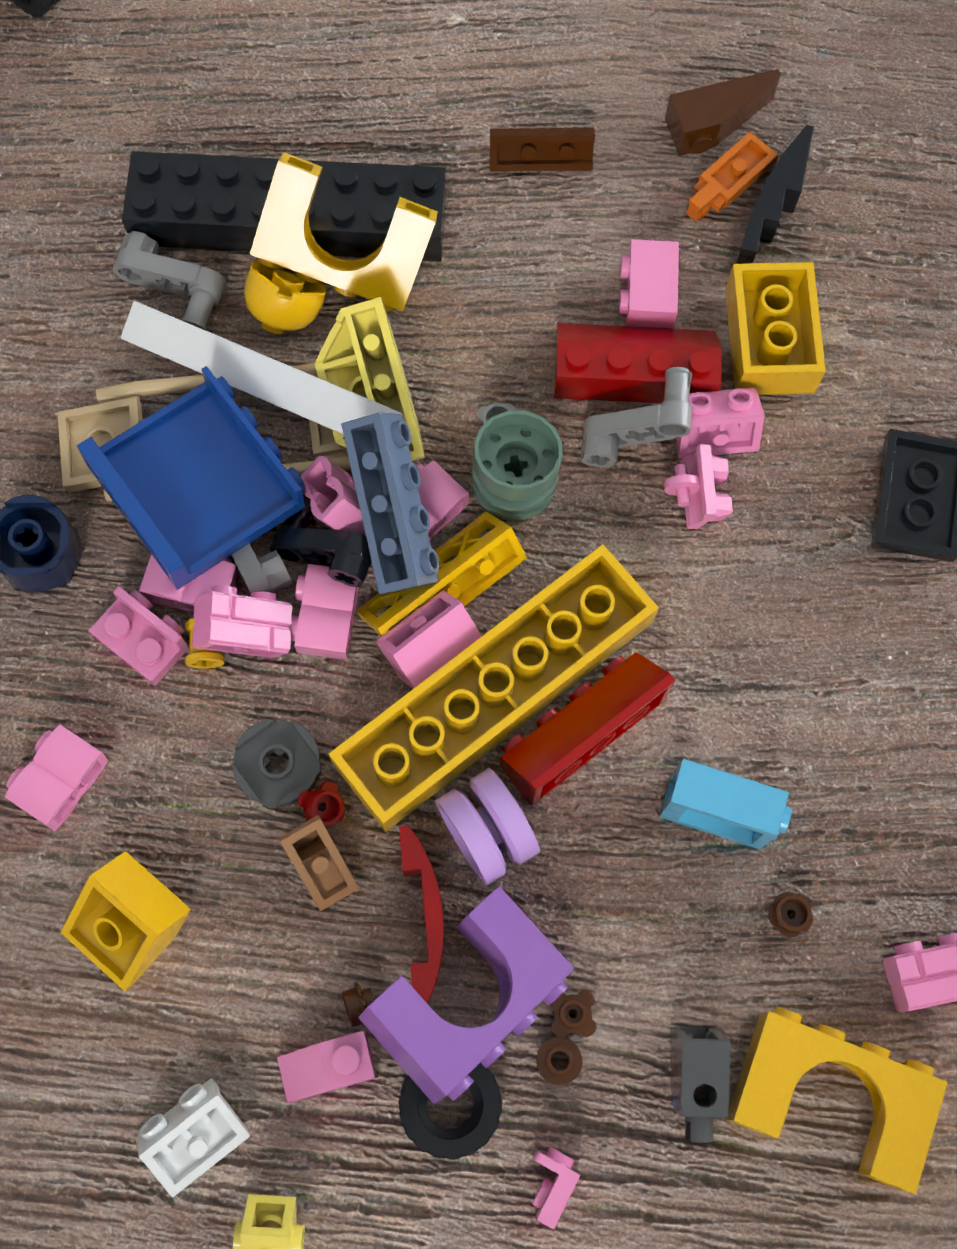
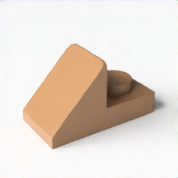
[278,815,359,912]

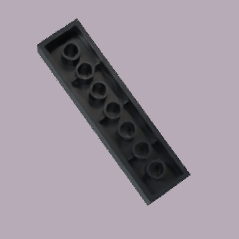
[122,151,446,262]

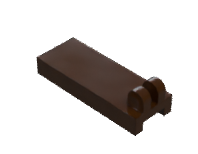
[489,127,595,172]

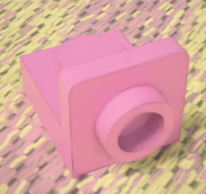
[532,1147,580,1230]

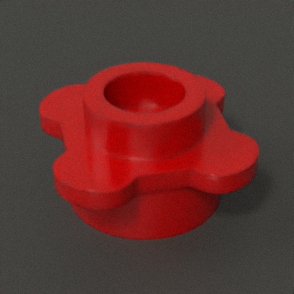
[297,781,345,826]

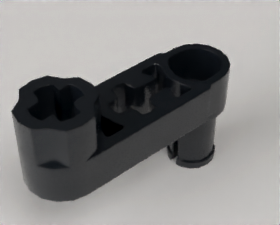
[270,494,372,587]

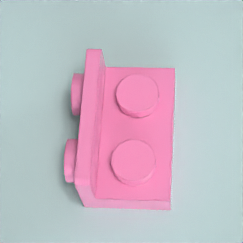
[676,388,765,458]
[88,586,189,686]

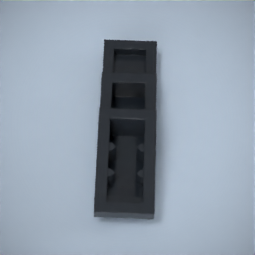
[736,125,814,264]

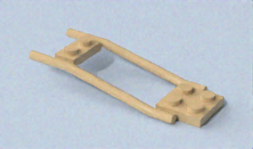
[57,363,351,502]

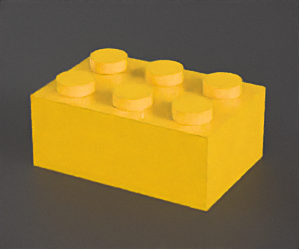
[725,262,826,395]

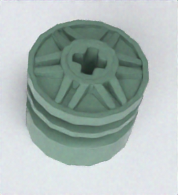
[472,411,563,520]

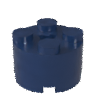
[0,495,81,592]

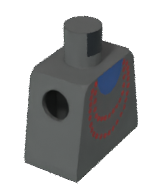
[670,1027,731,1143]

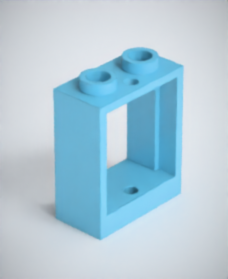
[659,759,792,850]

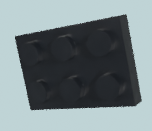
[871,429,957,563]

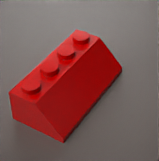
[554,323,721,403]
[499,652,676,806]

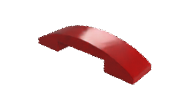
[399,825,444,1004]

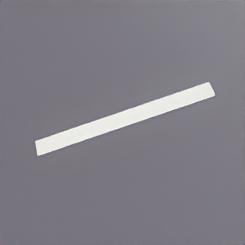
[121,301,403,434]

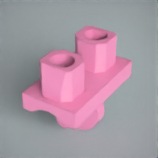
[664,444,733,529]

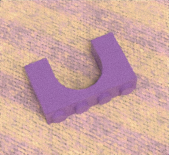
[358,886,575,1105]

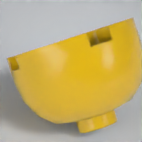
[244,260,327,334]

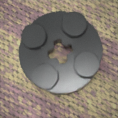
[233,719,322,809]

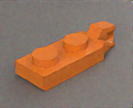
[685,132,779,223]

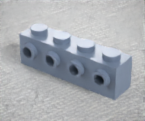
[341,412,439,594]

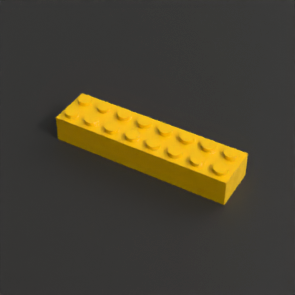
[328,544,659,832]

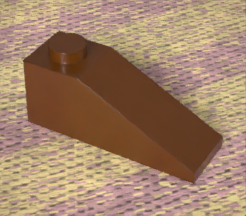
[665,69,781,156]

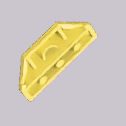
[314,297,425,461]

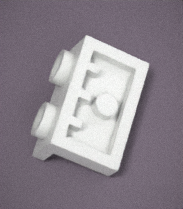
[136,1078,250,1198]

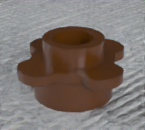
[550,990,596,1038]

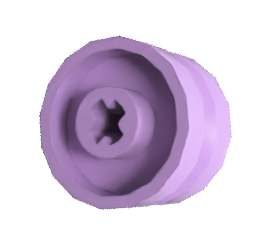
[435,768,541,886]

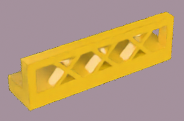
[356,512,527,638]

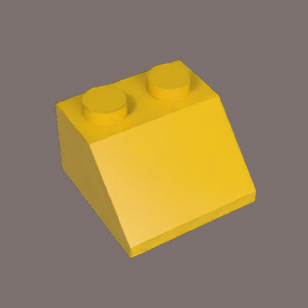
[60,851,191,992]

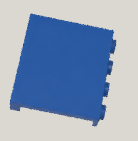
[76,366,306,590]

